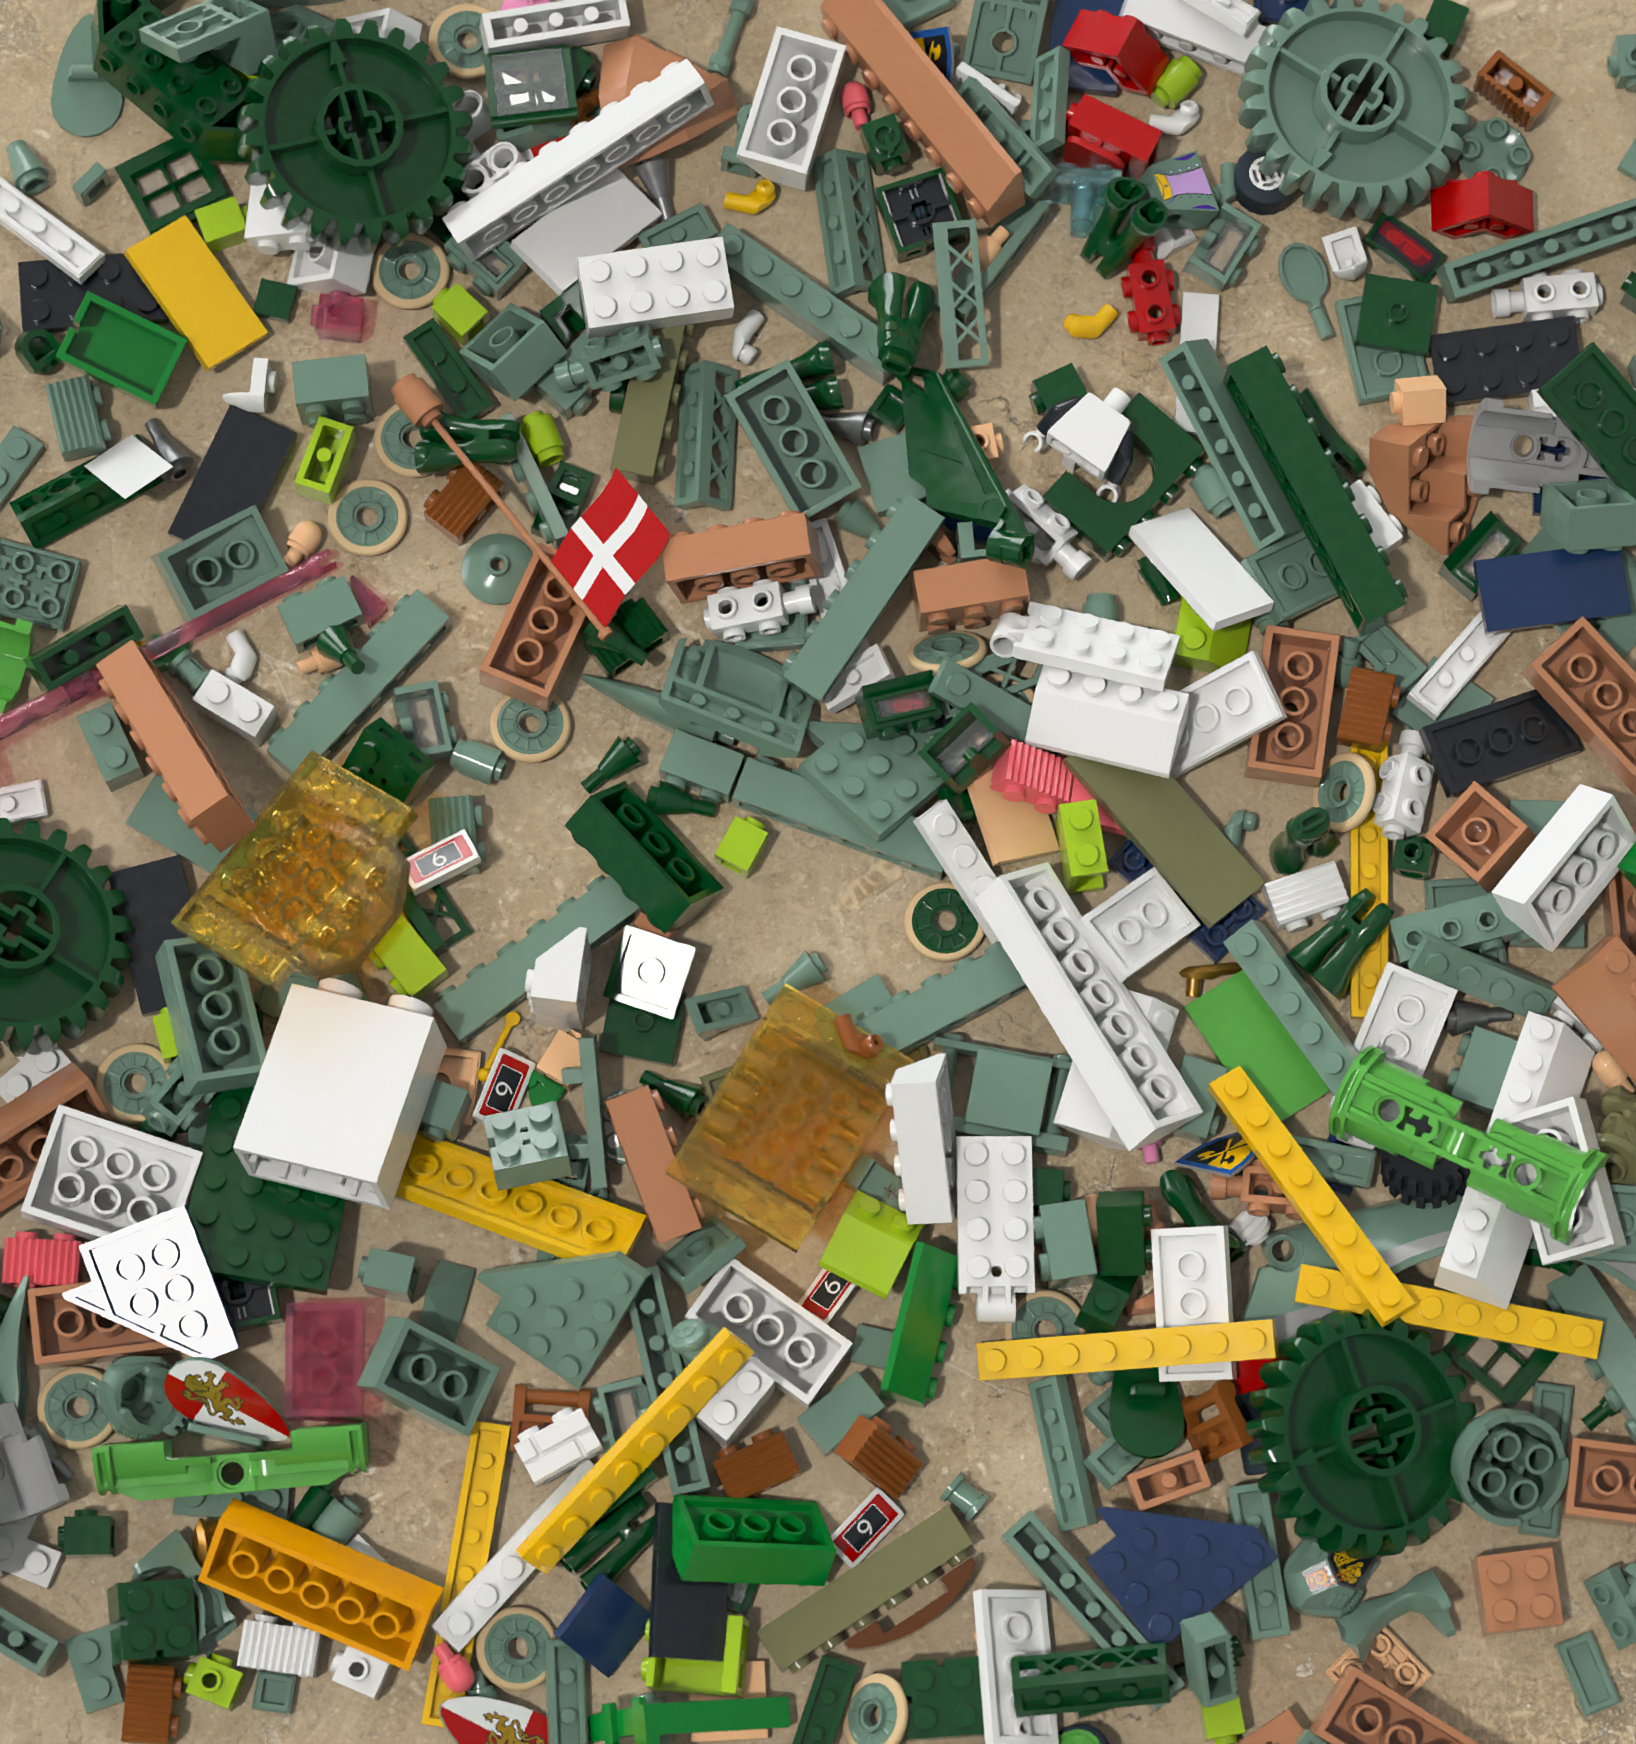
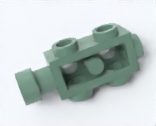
[554,324,666,393]
[141,1056,216,1137]

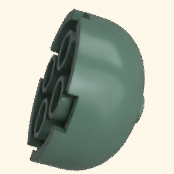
[1450,1408,1569,1527]

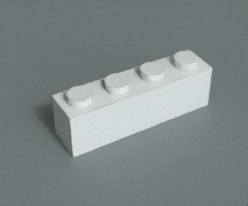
[479,0,630,54]
[1119,0,1267,77]

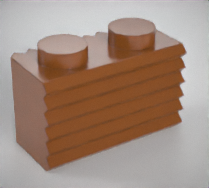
[1473,49,1555,131]
[424,464,505,546]
[1336,666,1401,753]
[834,1415,922,1499]
[712,1428,801,1498]
[121,1664,184,1744]

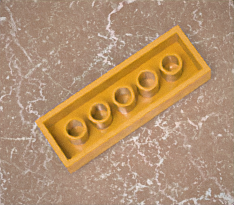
[198,1498,444,1672]

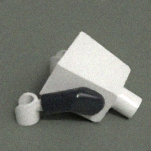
[1023,388,1134,502]

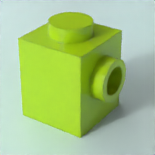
[183,1653,247,1711]

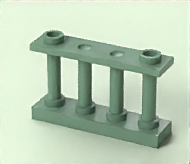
[933,1033,1073,1158]

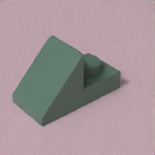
[684,985,758,1041]

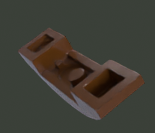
[843,1557,976,1651]

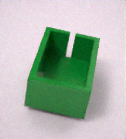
[55,291,187,409]

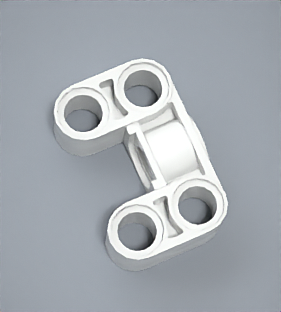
[456,90,527,199]

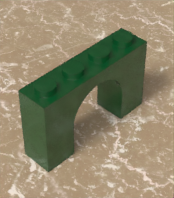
[1042,392,1205,563]

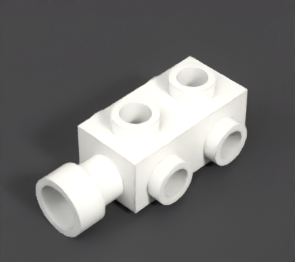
[1490,269,1603,324]
[1006,484,1092,581]
[704,579,817,643]
[1371,730,1434,841]

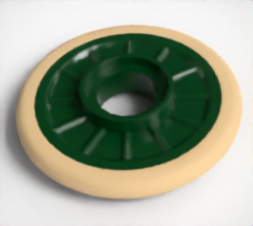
[904,882,984,962]

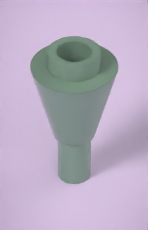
[834,498,883,540]
[762,950,828,1005]

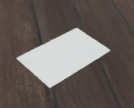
[84,434,173,499]

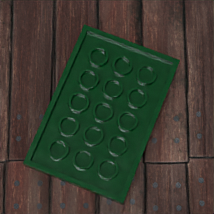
[189,1086,347,1296]

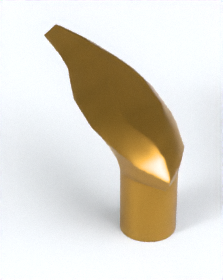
[1179,963,1242,998]
[193,1518,219,1568]

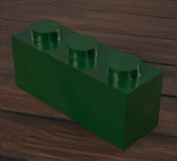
[23,604,145,692]

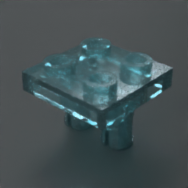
[1045,163,1122,238]

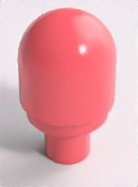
[840,81,871,131]
[433,1641,475,1693]

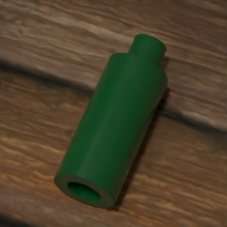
[287,1481,337,1531]

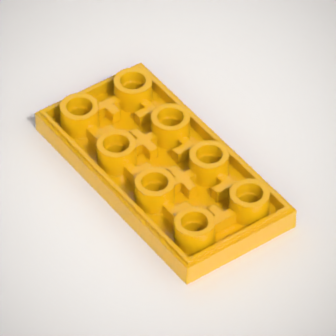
[124,215,268,372]

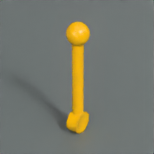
[477,1011,520,1082]

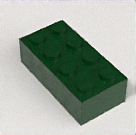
[564,781,724,934]

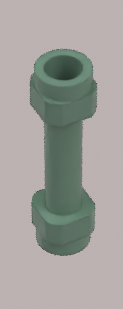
[706,0,755,78]

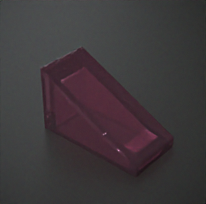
[349,575,388,630]

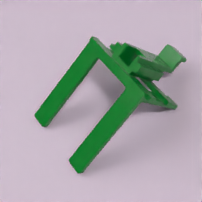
[588,1696,791,1744]

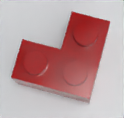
[1062,9,1169,96]
[1431,171,1534,240]

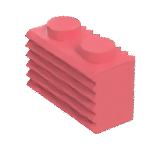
[990,739,1074,814]
[2,1231,84,1288]

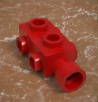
[1121,236,1181,346]

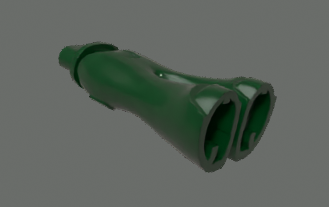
[868,272,936,376]
[1269,807,1338,875]

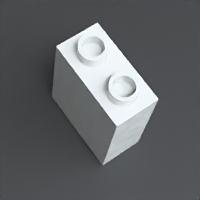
[233,978,447,1210]

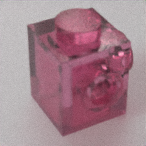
[310,290,366,344]

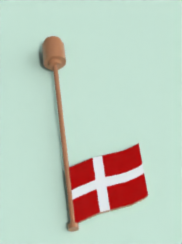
[391,373,670,641]

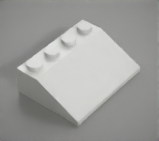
[21,1104,203,1241]

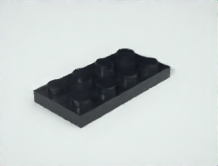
[18,253,169,333]
[1429,315,1579,407]
[1418,689,1582,798]

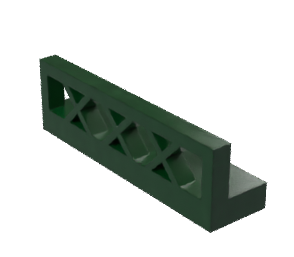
[9,434,164,549]
[351,818,472,957]
[1011,1642,1171,1718]

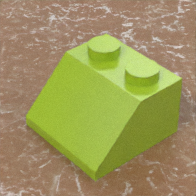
[1172,596,1252,673]
[818,1190,924,1300]

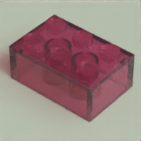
[284,1303,366,1422]

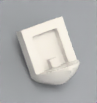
[1321,226,1368,280]
[222,358,277,413]

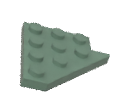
[798,721,977,843]
[476,1251,651,1389]

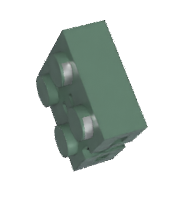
[483,1101,572,1191]

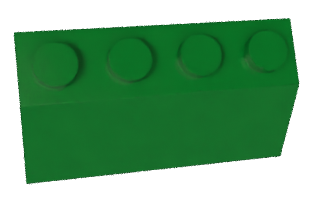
[879,1241,958,1408]
[672,1495,837,1586]

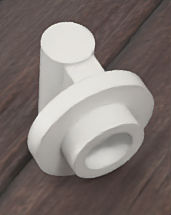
[1228,1211,1271,1246]

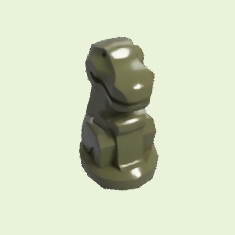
[1596,1086,1636,1185]

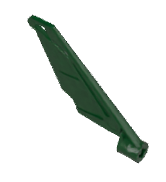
[895,366,1035,569]

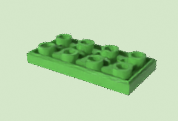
[1183,969,1330,1123]

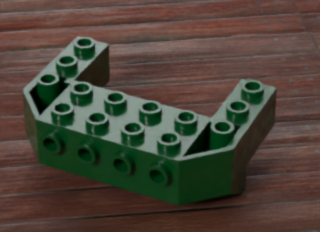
[91,0,253,163]

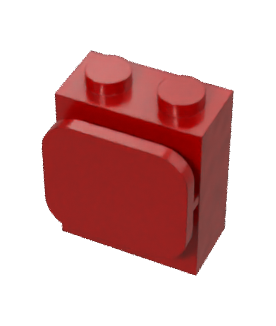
[1063,93,1162,185]

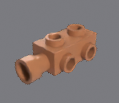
[1210,1159,1319,1220]

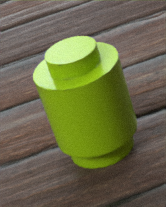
[1150,55,1202,109]
[521,411,565,468]

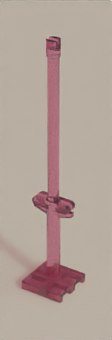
[0,549,337,741]

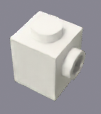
[329,1645,393,1701]

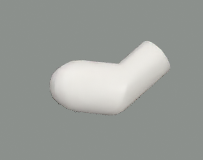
[1149,100,1199,136]
[731,309,764,365]
[225,629,257,685]

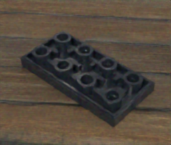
[168,404,298,541]
[109,855,200,1017]
[648,1502,728,1662]

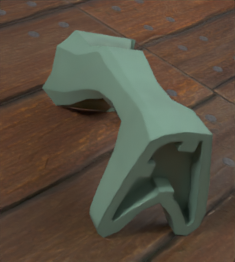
[132,1529,237,1657]
[1334,1569,1456,1666]

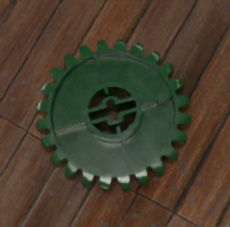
[236,18,474,253]
[0,818,133,1057]
[1246,1309,1477,1559]

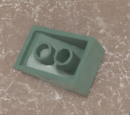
[151,505,289,622]

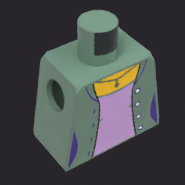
[1133,151,1219,229]

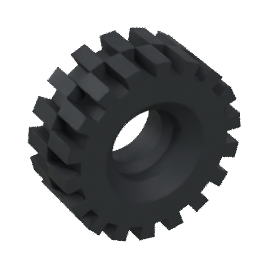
[1380,1114,1471,1209]

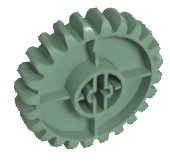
[1237,0,1470,220]

